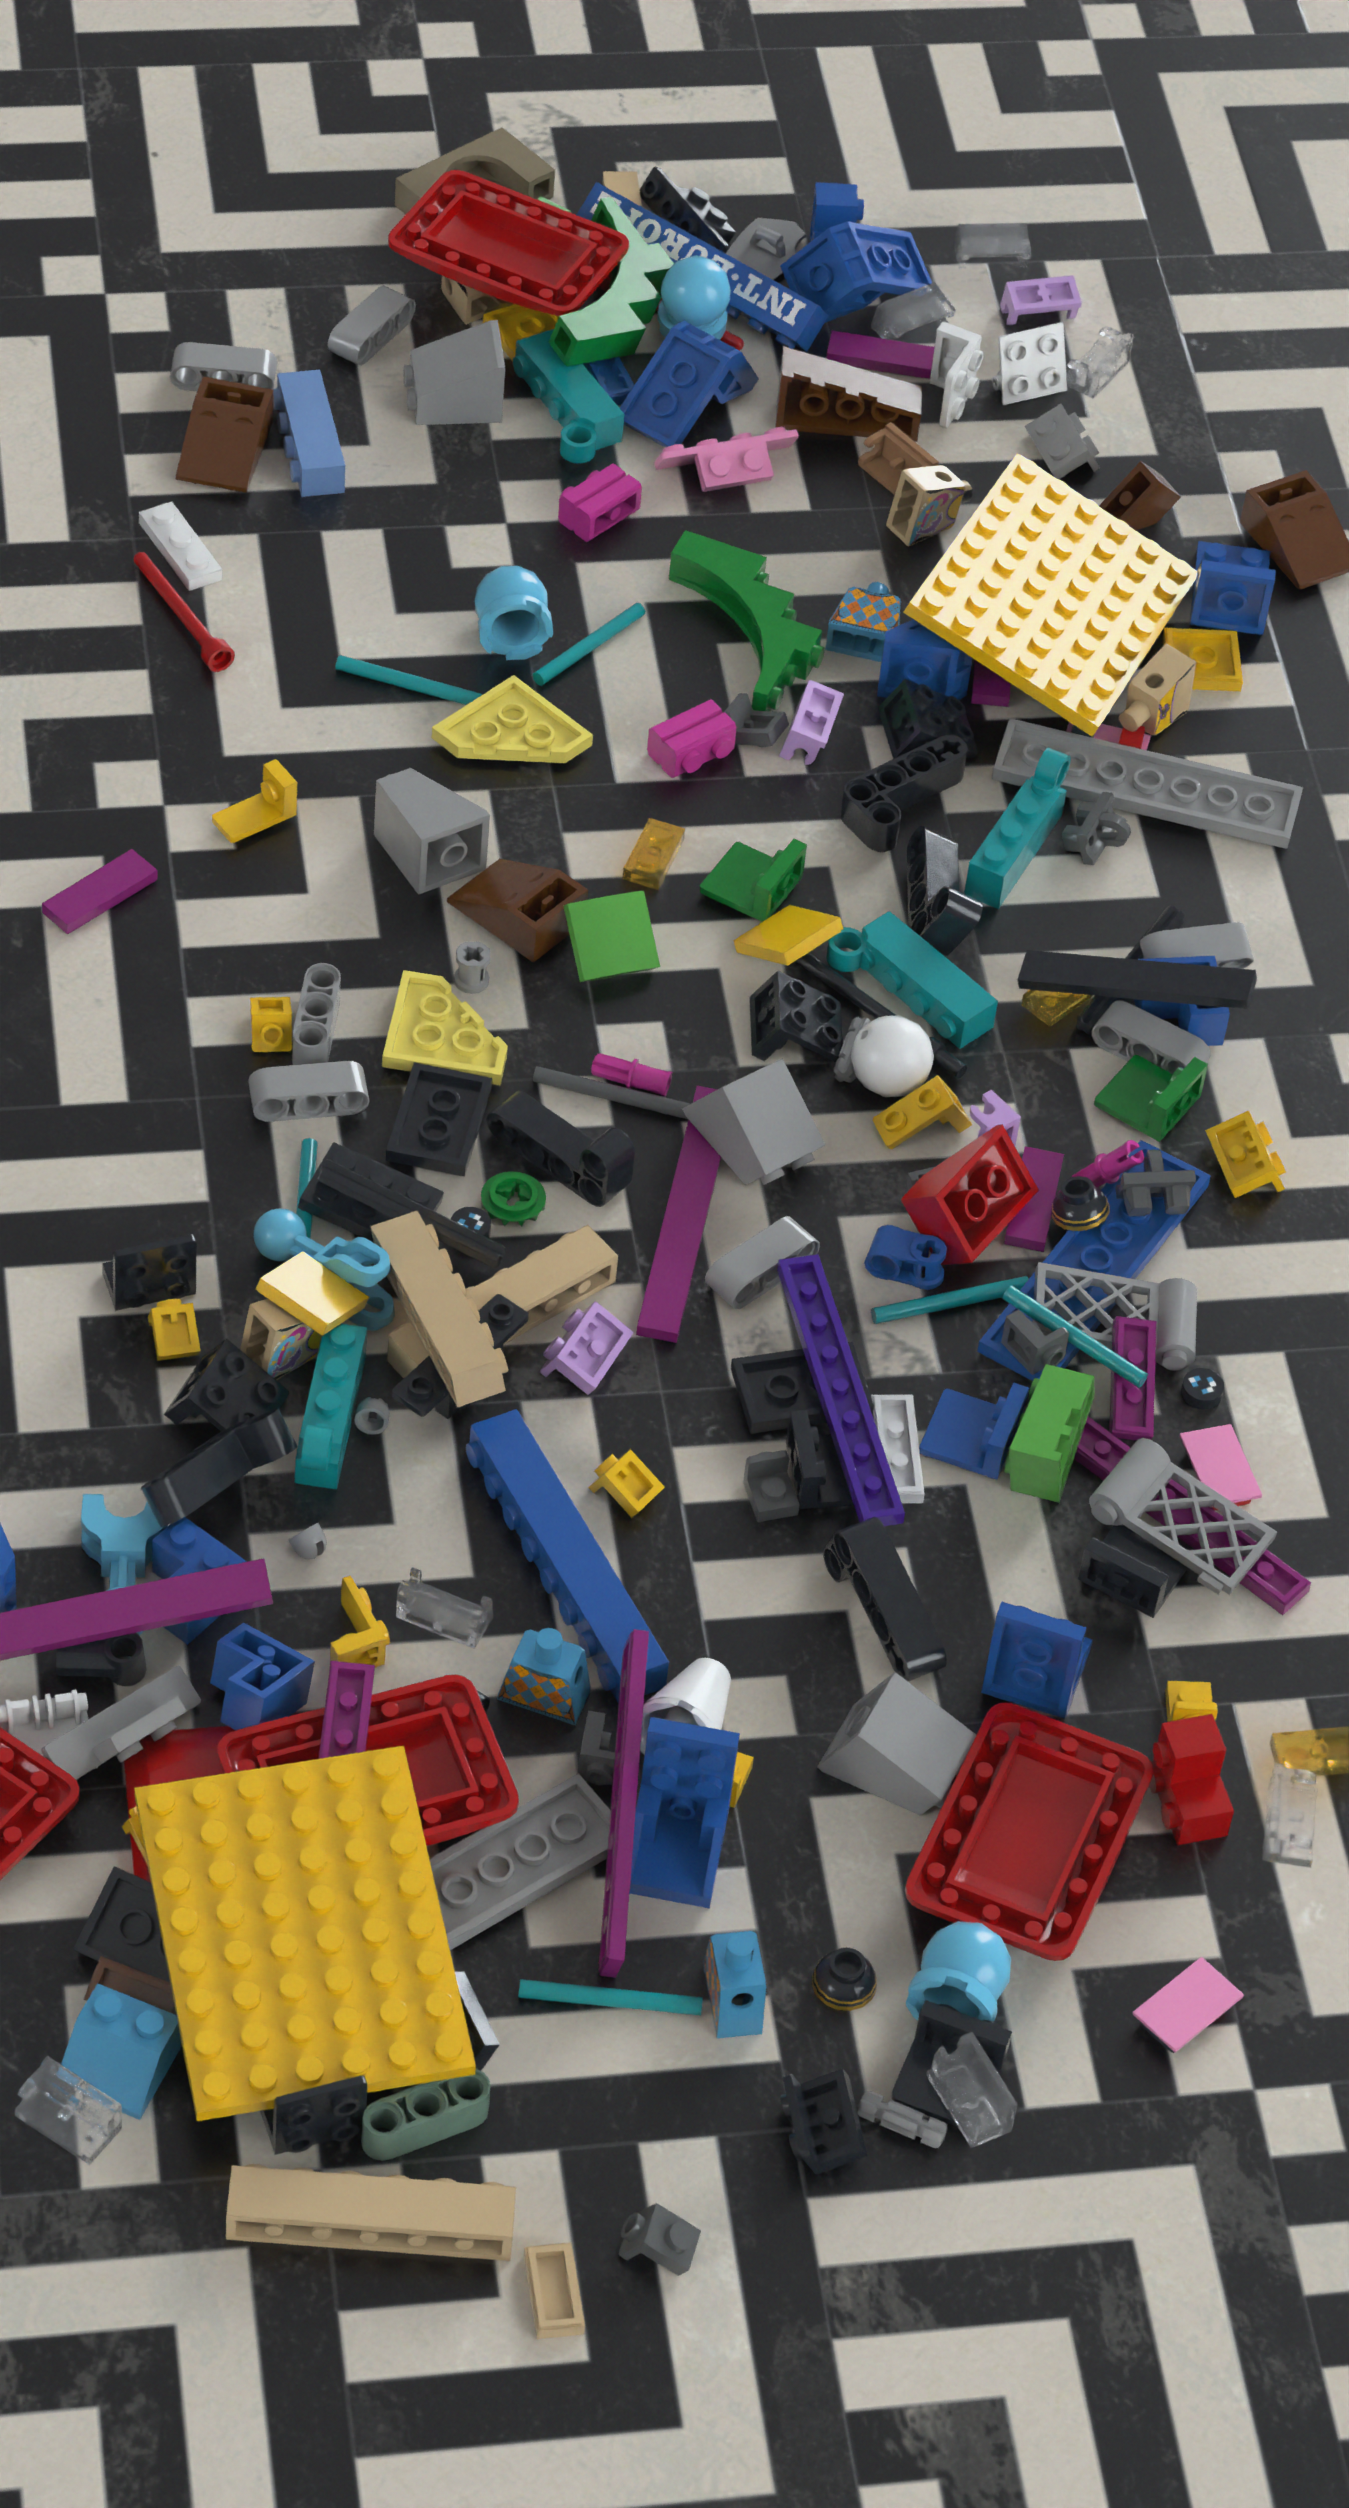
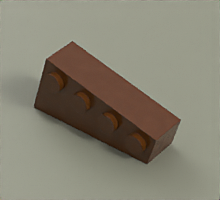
[775,346,922,442]

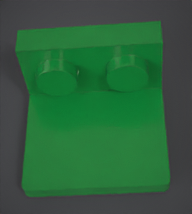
[699,838,807,922]
[1094,1055,1208,1142]

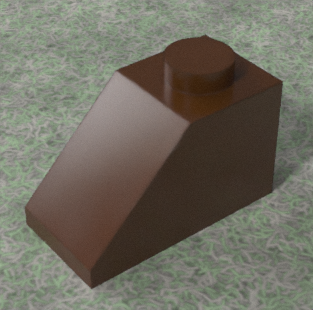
[1099,461,1181,531]

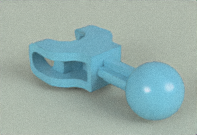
[253,1208,395,1331]
[81,1494,168,1636]

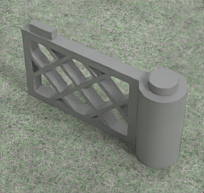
[1033,1262,1197,1371]
[1089,1438,1277,1595]

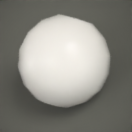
[851,1016,934,1097]

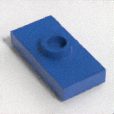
[583,357,634,405]

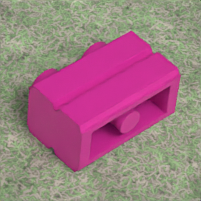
[558,463,642,542]
[647,699,737,778]

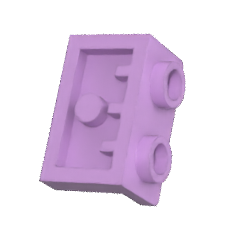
[539,1301,634,1395]

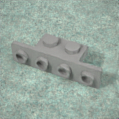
[41,1666,201,1779]

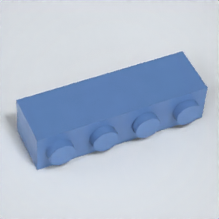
[273,370,345,497]

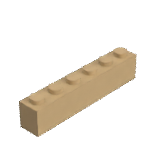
[371,1211,508,1407]
[387,1224,618,1378]
[226,2164,516,2261]

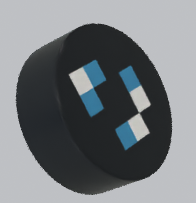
[451,1207,491,1238]
[1181,1368,1224,1409]

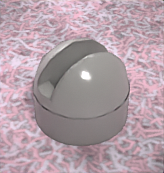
[355,1397,390,1434]
[288,1523,327,1560]

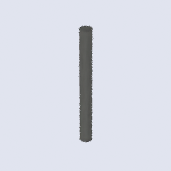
[533,1066,691,1119]

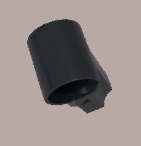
[56,1633,147,1686]

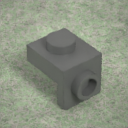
[724,693,789,747]
[619,2203,701,2276]

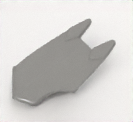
[726,218,807,280]

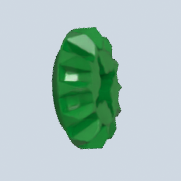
[481,1171,546,1227]

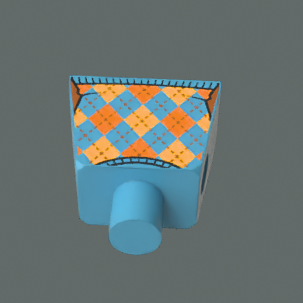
[825,582,901,662]
[497,1628,591,1725]
[703,1931,766,2039]

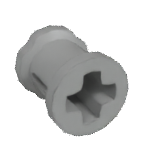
[454,941,490,994]

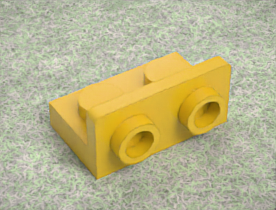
[1205,1110,1286,1198]

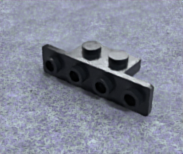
[640,167,736,253]
[392,1294,529,1419]

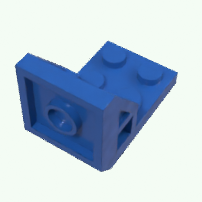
[780,222,936,323]
[620,321,759,448]
[1189,541,1276,635]
[877,619,972,700]
[981,1601,1093,1719]
[629,1717,740,1909]

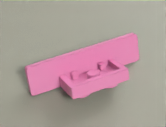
[654,427,799,492]

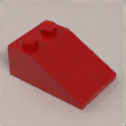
[901,1124,1039,1265]

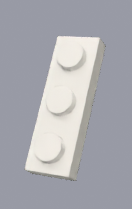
[139,501,222,591]

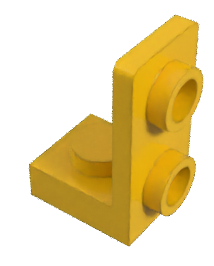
[212,759,297,843]
[873,1075,972,1149]
[330,1575,390,1668]

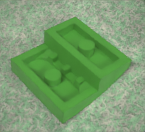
[563,890,660,982]

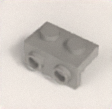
[1025,403,1100,479]

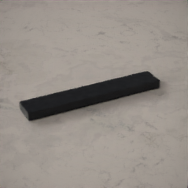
[1017,950,1257,1009]

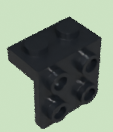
[891,2000,1012,2132]

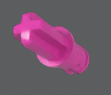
[591,1053,672,1097]
[1071,1140,1144,1188]

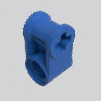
[864,1225,947,1290]

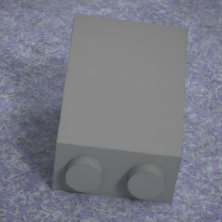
[403,320,505,425]
[374,768,490,895]
[682,1058,825,1185]
[817,1672,976,1816]

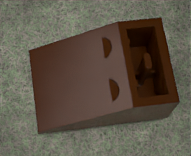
[176,376,274,493]
[1240,470,1349,590]
[447,859,588,962]

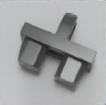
[1062,792,1131,865]
[1115,1150,1196,1217]

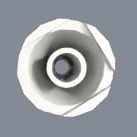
[640,1658,731,1755]

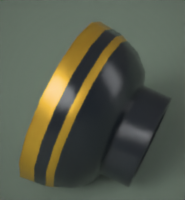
[1052,1176,1110,1231]
[812,1947,877,2011]

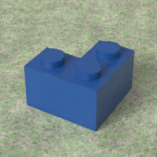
[809,182,864,243]
[1134,956,1230,1046]
[152,1517,247,1645]
[210,1622,315,1730]

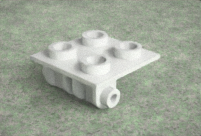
[992,322,1067,405]
[0,1689,98,1769]

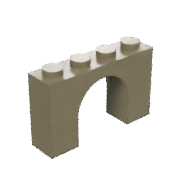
[395,127,555,215]

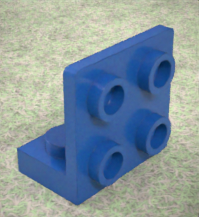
[919,1383,1029,1480]

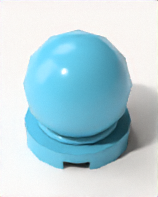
[657,255,731,340]
[474,566,553,660]
[906,1921,1011,2021]

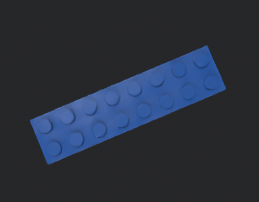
[977,1140,1211,1381]

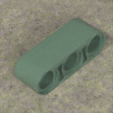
[361,2069,491,2161]

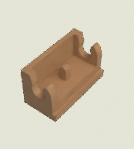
[858,422,939,495]

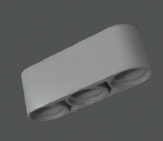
[328,285,416,366]
[170,342,277,391]
[1140,922,1254,969]
[292,963,341,1065]
[1092,1001,1210,1074]
[248,1061,370,1122]
[705,1216,820,1309]

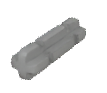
[834,1017,871,1083]
[857,2091,947,2148]

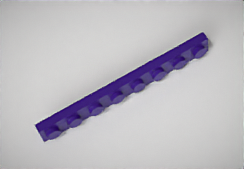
[777,1254,905,1526]

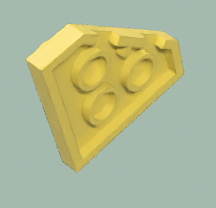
[431,675,593,763]
[382,970,508,1086]

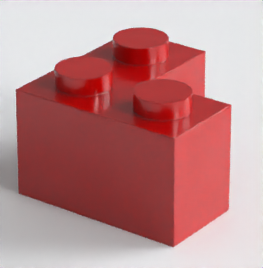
[1149,1714,1234,1845]

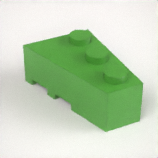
[1004,1364,1094,1503]

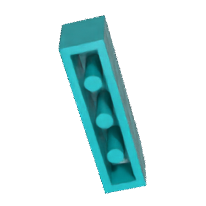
[513,329,625,463]
[964,747,1071,909]
[826,911,998,1049]
[295,1323,367,1489]

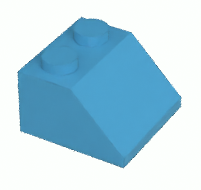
[56,1983,181,2120]

